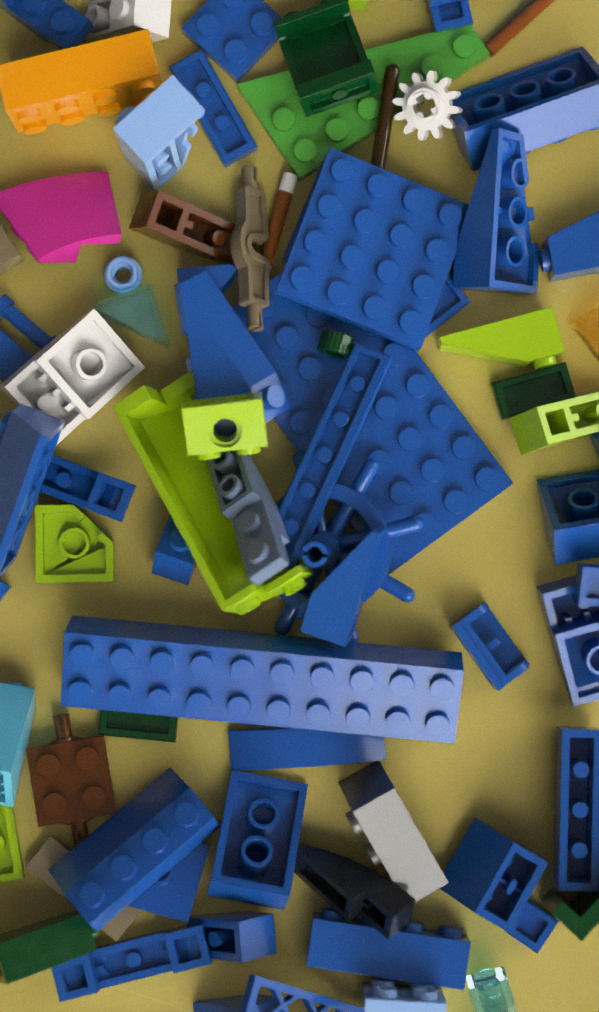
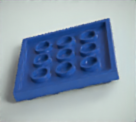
[274,147,469,351]

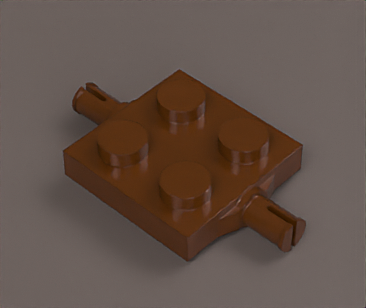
[26,713,117,848]

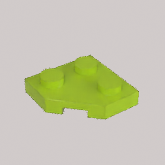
[35,504,115,583]

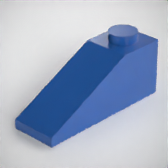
[298,526,386,647]

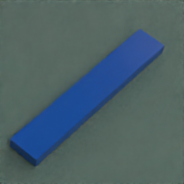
[278,342,393,570]

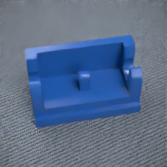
[449,601,530,691]

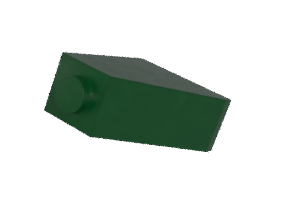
[0,911,98,984]

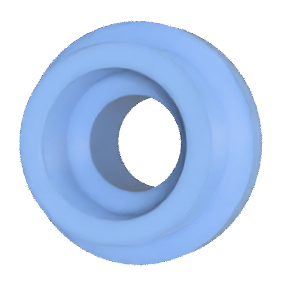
[104,256,143,295]

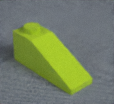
[437,307,565,370]
[510,392,599,455]

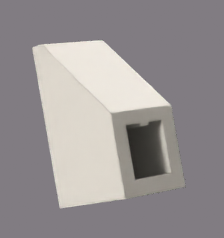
[85,0,171,43]

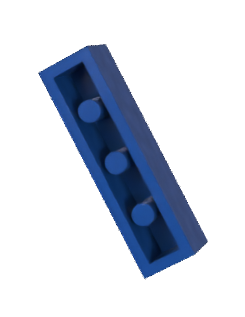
[553,726,599,892]
[306,907,471,990]

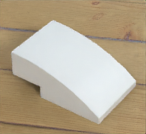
[0,309,145,445]

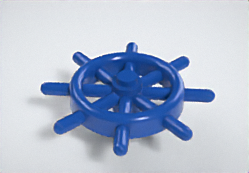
[274,450,423,642]

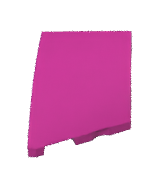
[0,171,122,263]

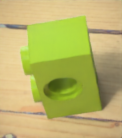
[181,392,268,460]

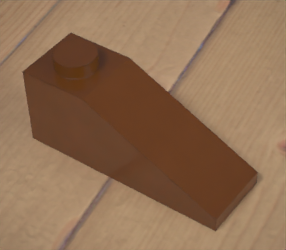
[129,190,255,267]

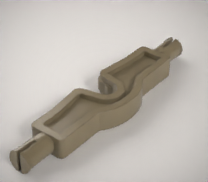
[230,166,270,332]

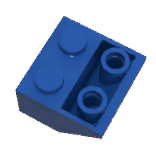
[440,817,549,933]

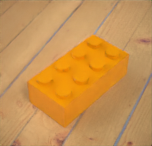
[0,29,162,134]

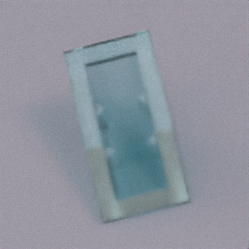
[95,284,171,348]

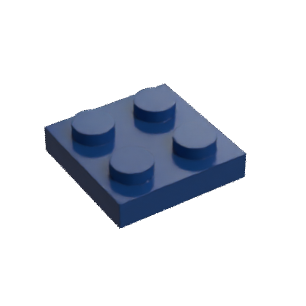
[181,0,282,83]

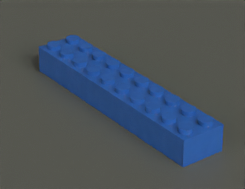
[61,615,464,744]

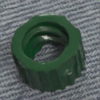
[317,330,355,360]

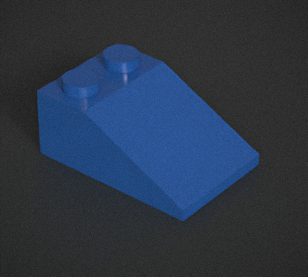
[207,769,308,910]

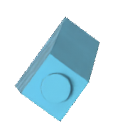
[0,682,36,808]

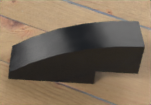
[294,845,415,940]

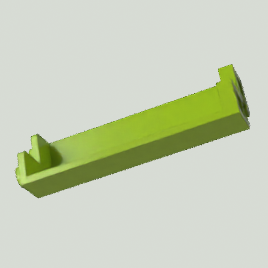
[112,372,315,615]

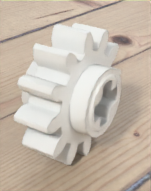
[392,71,463,141]

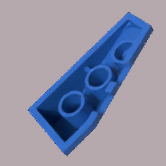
[453,128,539,294]
[174,270,291,436]

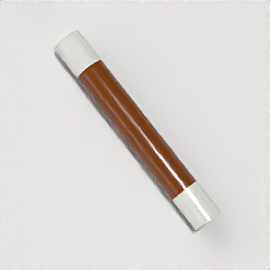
[260,172,298,271]

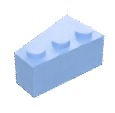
[113,75,205,191]

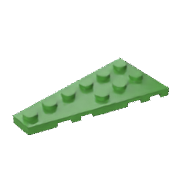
[237,25,490,182]

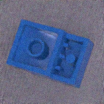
[536,575,599,707]

